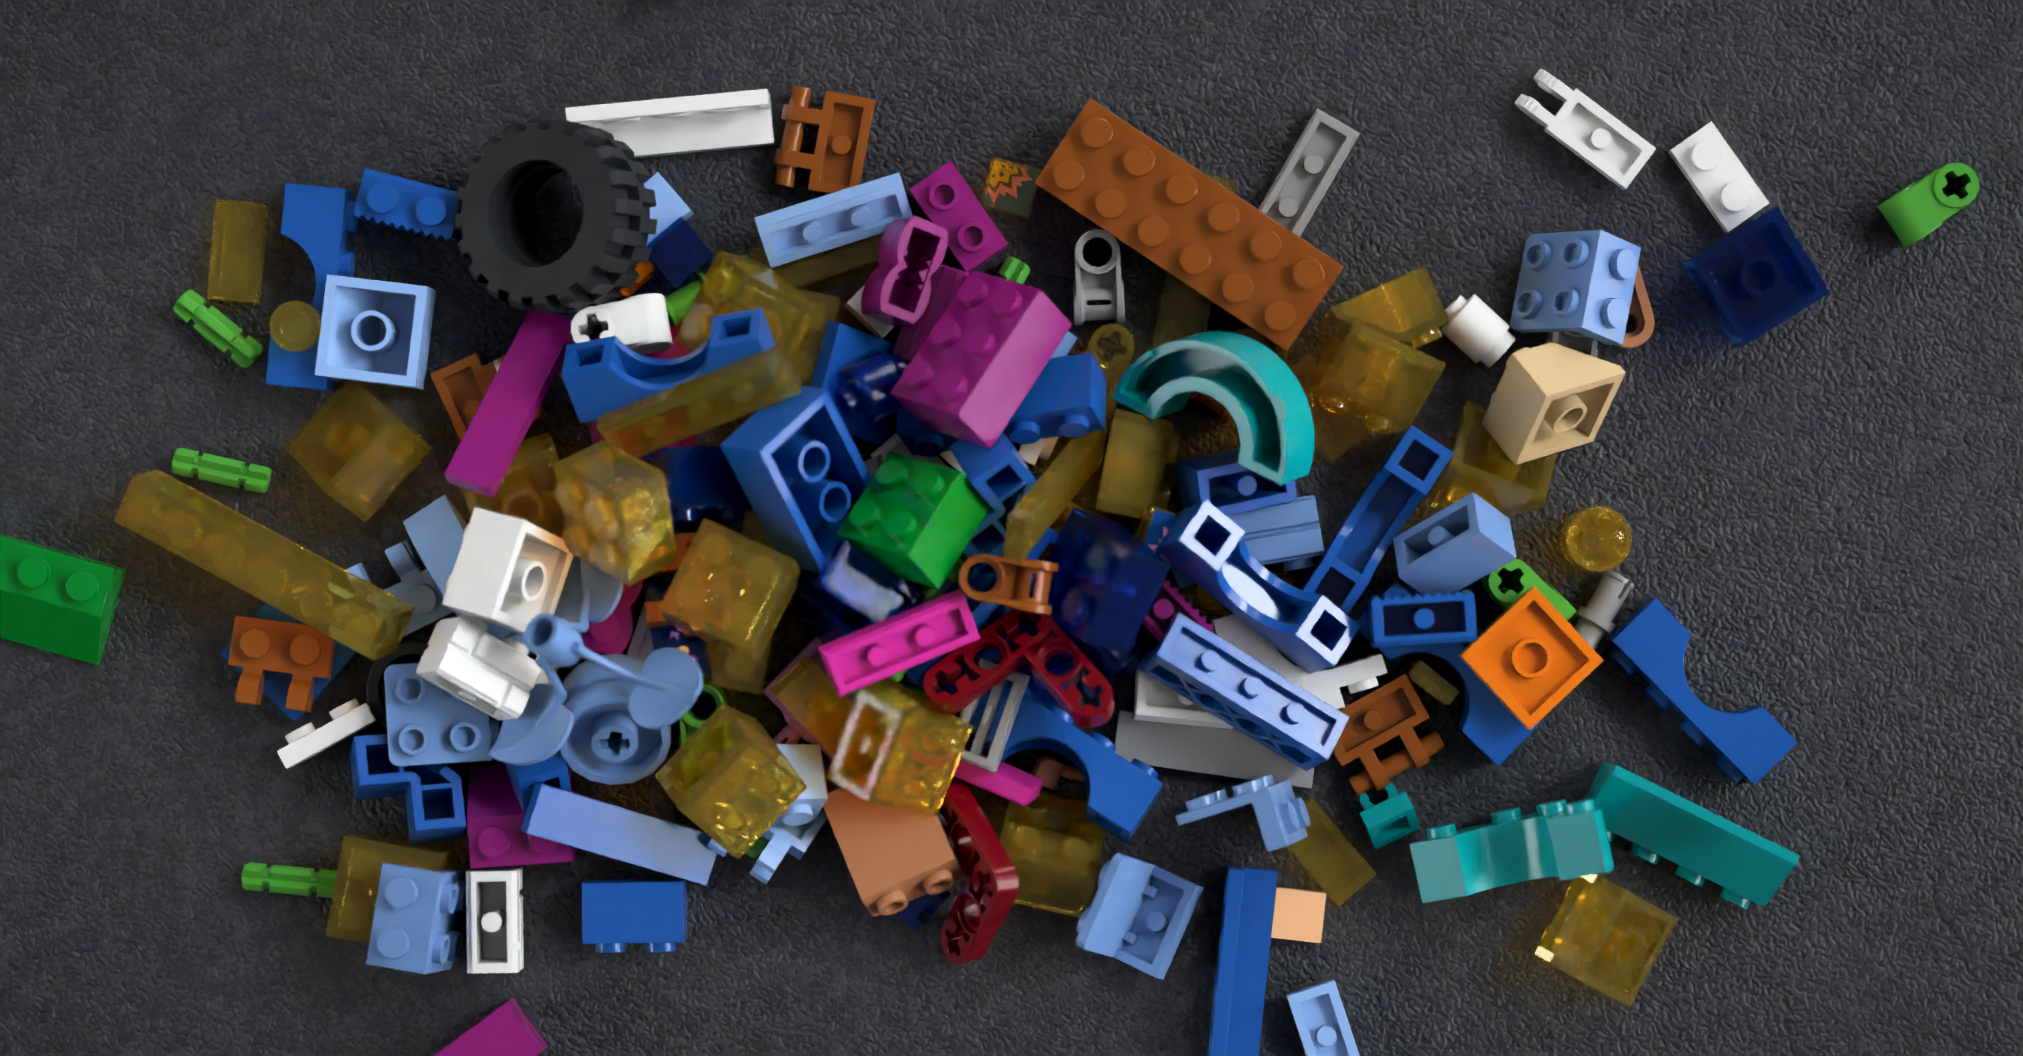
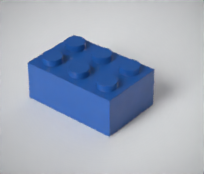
[720,383,872,574]

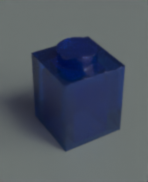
[646,216,717,290]

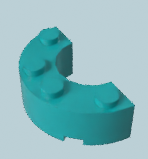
[1112,331,1314,485]
[1409,799,1614,903]

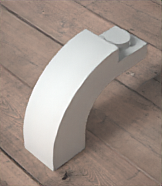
[1211,613,1387,709]

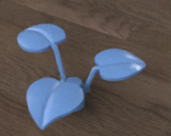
[488,541,703,766]

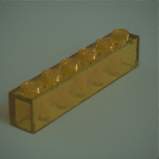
[114,469,416,661]

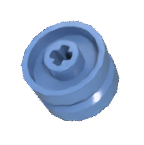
[560,653,671,785]

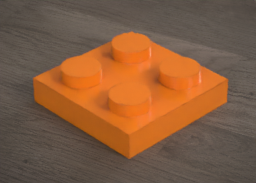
[1458,586,1604,730]

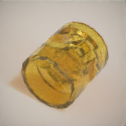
[1557,506,1632,572]

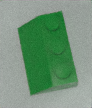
[0,533,127,665]

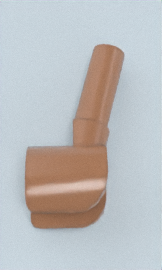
[1031,756,1084,790]

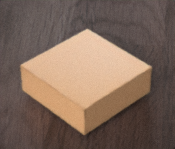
[1271,887,1326,943]

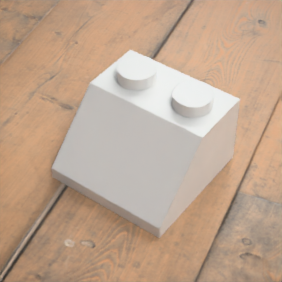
[442,507,577,635]

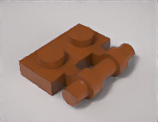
[772,85,876,195]
[1333,673,1446,796]

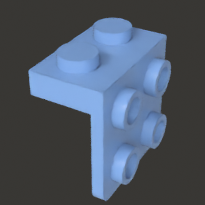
[1510,230,1641,345]
[384,663,499,766]
[1175,774,1310,852]
[1076,853,1204,980]
[366,862,466,974]

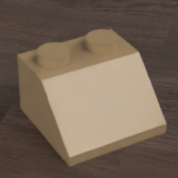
[1482,342,1625,465]

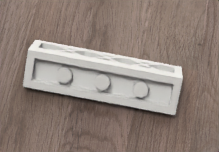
[565,89,775,158]

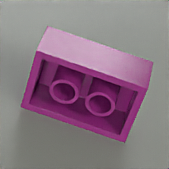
[890,270,1072,449]

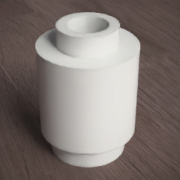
[1440,294,1516,368]

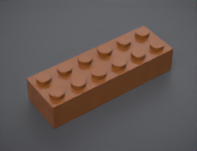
[1034,98,1344,351]

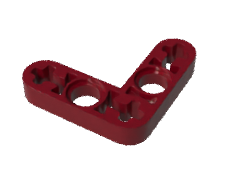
[923,609,1114,728]
[928,777,1019,965]

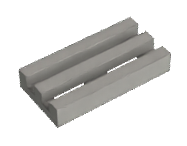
[946,659,1030,772]

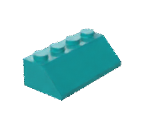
[1584,761,1800,910]

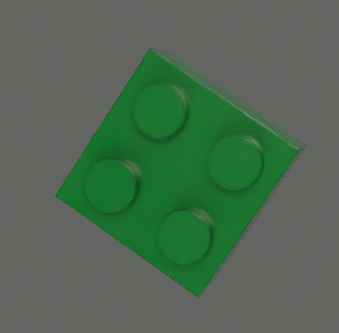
[836,452,991,589]

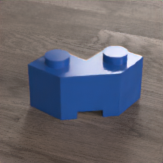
[949,432,1037,570]
[349,734,466,844]

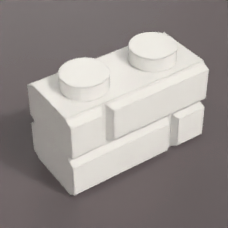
[416,614,542,721]
[466,867,524,973]

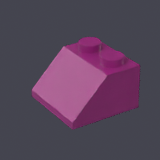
[467,761,578,869]

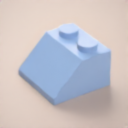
[315,274,436,390]

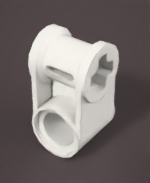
[571,293,673,355]

